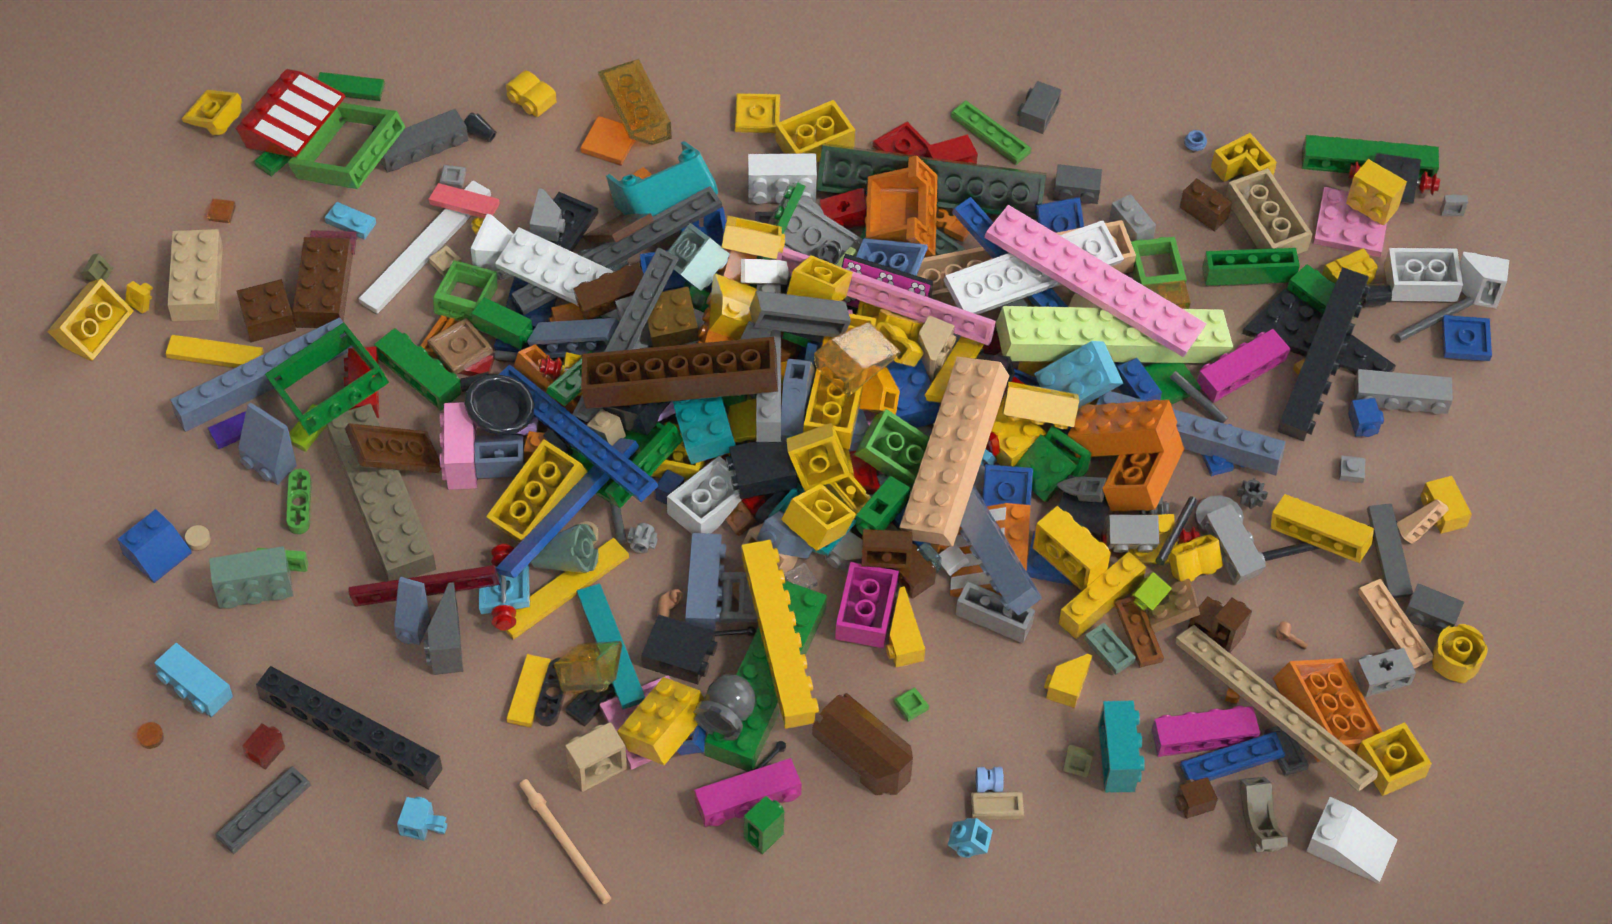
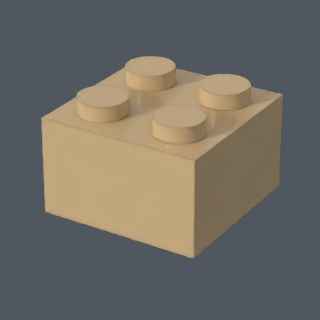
[565,722,627,792]

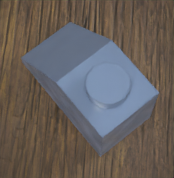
[756,511,813,559]

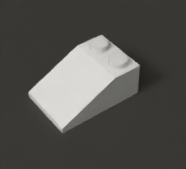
[667,456,742,534]
[1306,797,1397,884]

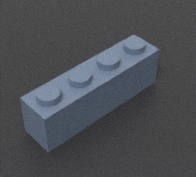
[527,318,619,358]
[685,533,726,631]

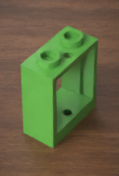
[1131,237,1187,296]
[433,260,497,324]

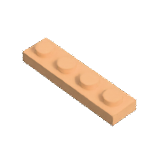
[1358,579,1434,668]

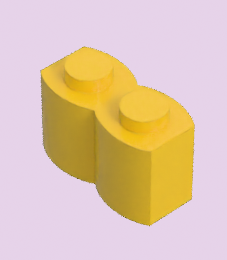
[506,70,557,117]
[870,322,924,367]
[1169,534,1223,582]

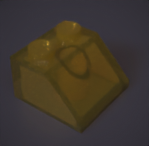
[554,641,622,693]

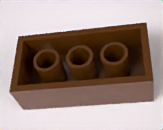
[293,237,353,328]

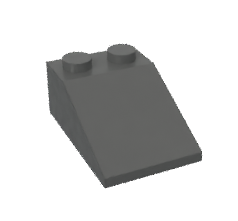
[423,582,463,675]

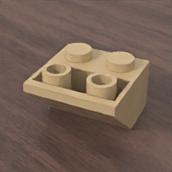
[918,315,956,384]

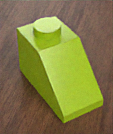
[1132,572,1172,611]

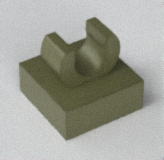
[81,254,113,282]
[1063,745,1094,777]

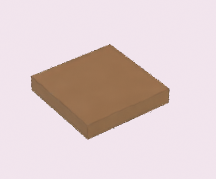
[428,318,493,374]

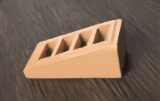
[1397,499,1449,544]

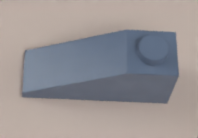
[394,577,431,645]

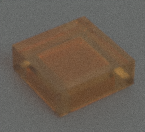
[207,198,236,224]

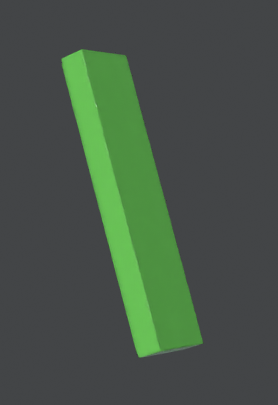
[951,100,1031,165]

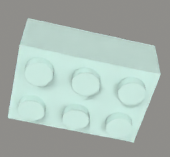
[667,223,730,291]

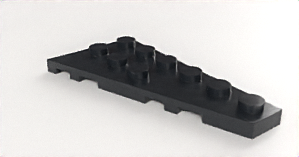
[1242,288,1396,375]

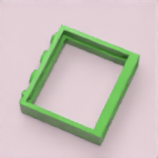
[288,102,406,189]

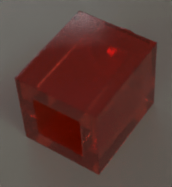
[242,723,285,770]

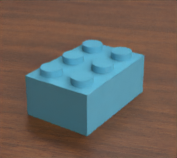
[1034,341,1123,409]

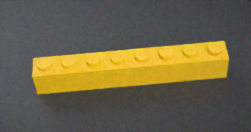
[742,539,819,729]

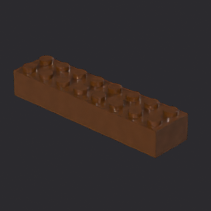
[581,336,778,409]

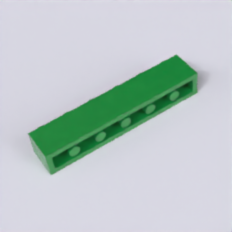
[1302,135,1439,177]

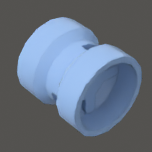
[976,767,1003,793]

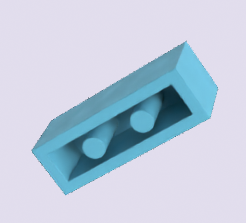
[154,643,233,717]

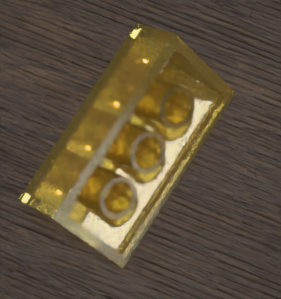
[598,59,672,145]

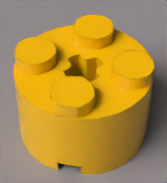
[1432,624,1488,683]

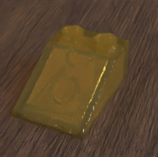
[814,322,901,397]

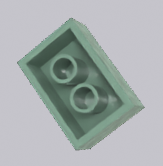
[209,546,293,609]

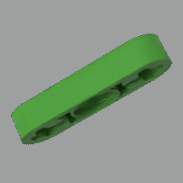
[286,469,312,534]

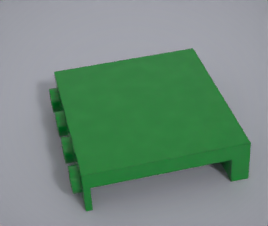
[569,422,683,509]

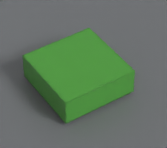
[894,687,929,722]

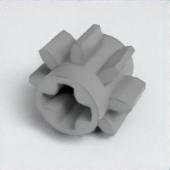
[627,523,658,553]

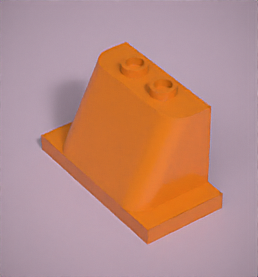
[865,155,937,257]

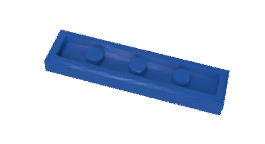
[1180,732,1285,781]

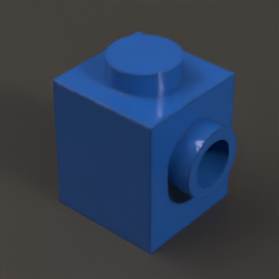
[1348,398,1384,437]

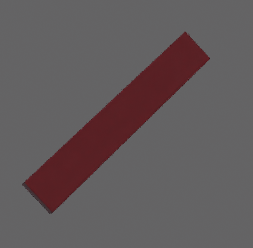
[349,565,500,607]

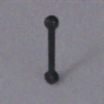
[708,626,756,636]
[749,741,786,772]

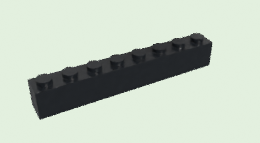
[1277,267,1371,441]

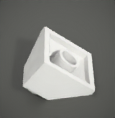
[471,214,514,272]

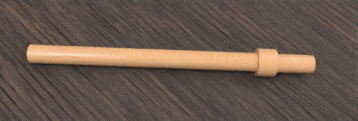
[519,779,611,904]

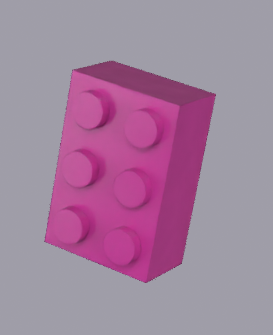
[835,562,899,648]

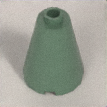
[530,524,598,573]

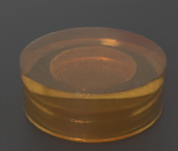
[137,722,164,749]

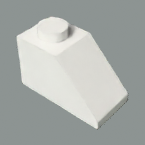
[741,259,789,285]

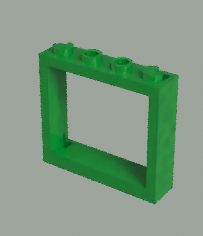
[265,322,389,436]

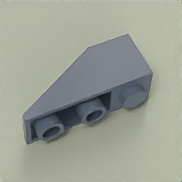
[781,359,816,437]

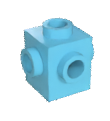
[948,818,993,858]

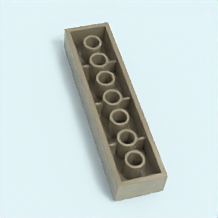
[327,404,436,581]

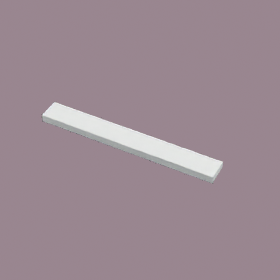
[359,181,491,314]

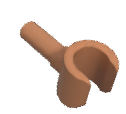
[1276,621,1308,649]

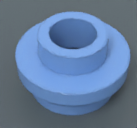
[1185,130,1207,151]

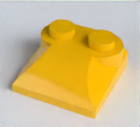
[182,90,242,135]

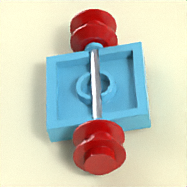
[479,544,530,631]

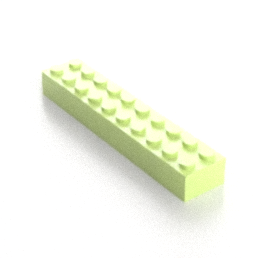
[996,306,1233,363]

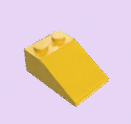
[709,274,758,340]

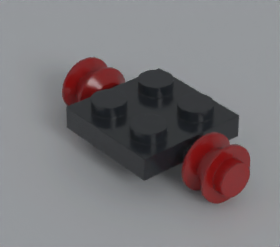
[1349,153,1440,204]

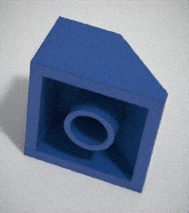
[118,509,192,583]

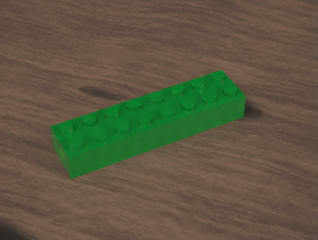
[705,580,827,772]

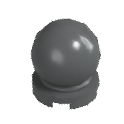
[694,674,756,741]

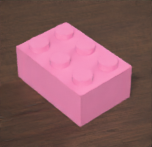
[440,402,477,490]

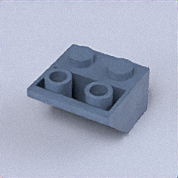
[475,434,525,478]

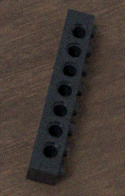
[256,666,442,790]

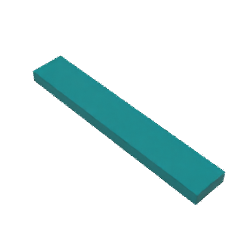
[577,583,646,710]

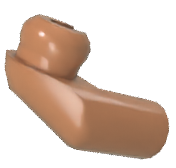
[656,589,683,619]

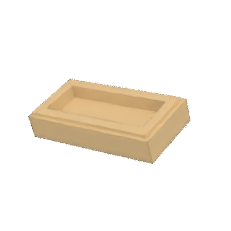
[971,792,1024,820]

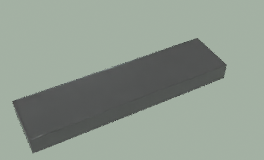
[1367,504,1413,598]
[215,766,311,854]

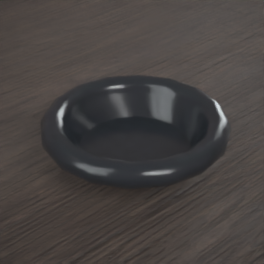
[464,374,535,435]

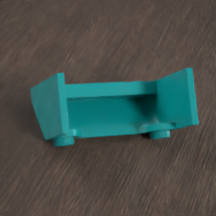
[606,141,718,217]

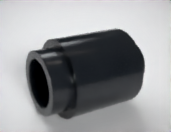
[1360,283,1392,307]

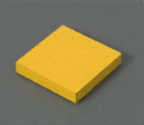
[735,93,780,133]

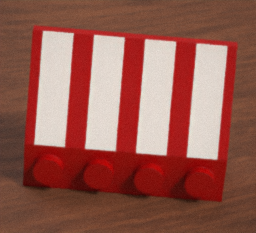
[235,69,346,157]

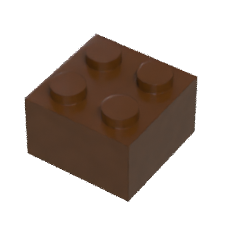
[236,279,296,343]

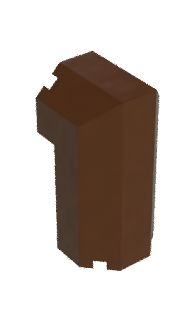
[812,693,913,795]

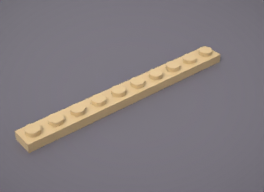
[1176,625,1378,791]

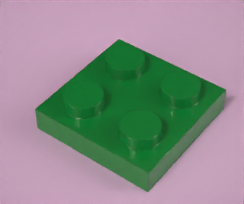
[1014,434,1077,502]

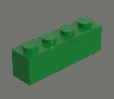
[1202,248,1300,286]
[374,328,461,411]

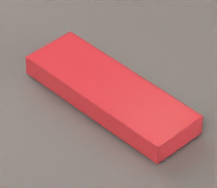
[428,183,500,219]

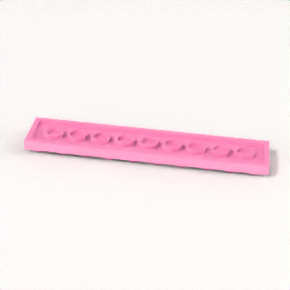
[984,205,1207,358]

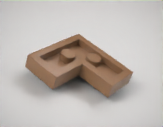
[1148,579,1200,633]

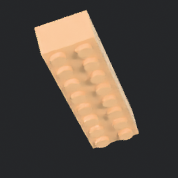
[900,357,1009,547]

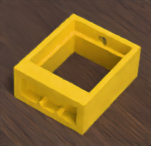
[721,215,785,259]

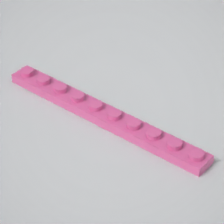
[777,247,996,345]

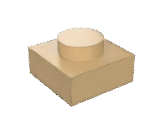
[429,245,461,276]

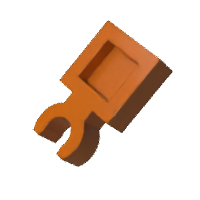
[936,208,970,242]

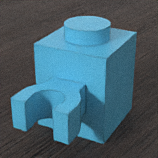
[397,797,448,841]

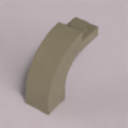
[1240,777,1288,852]

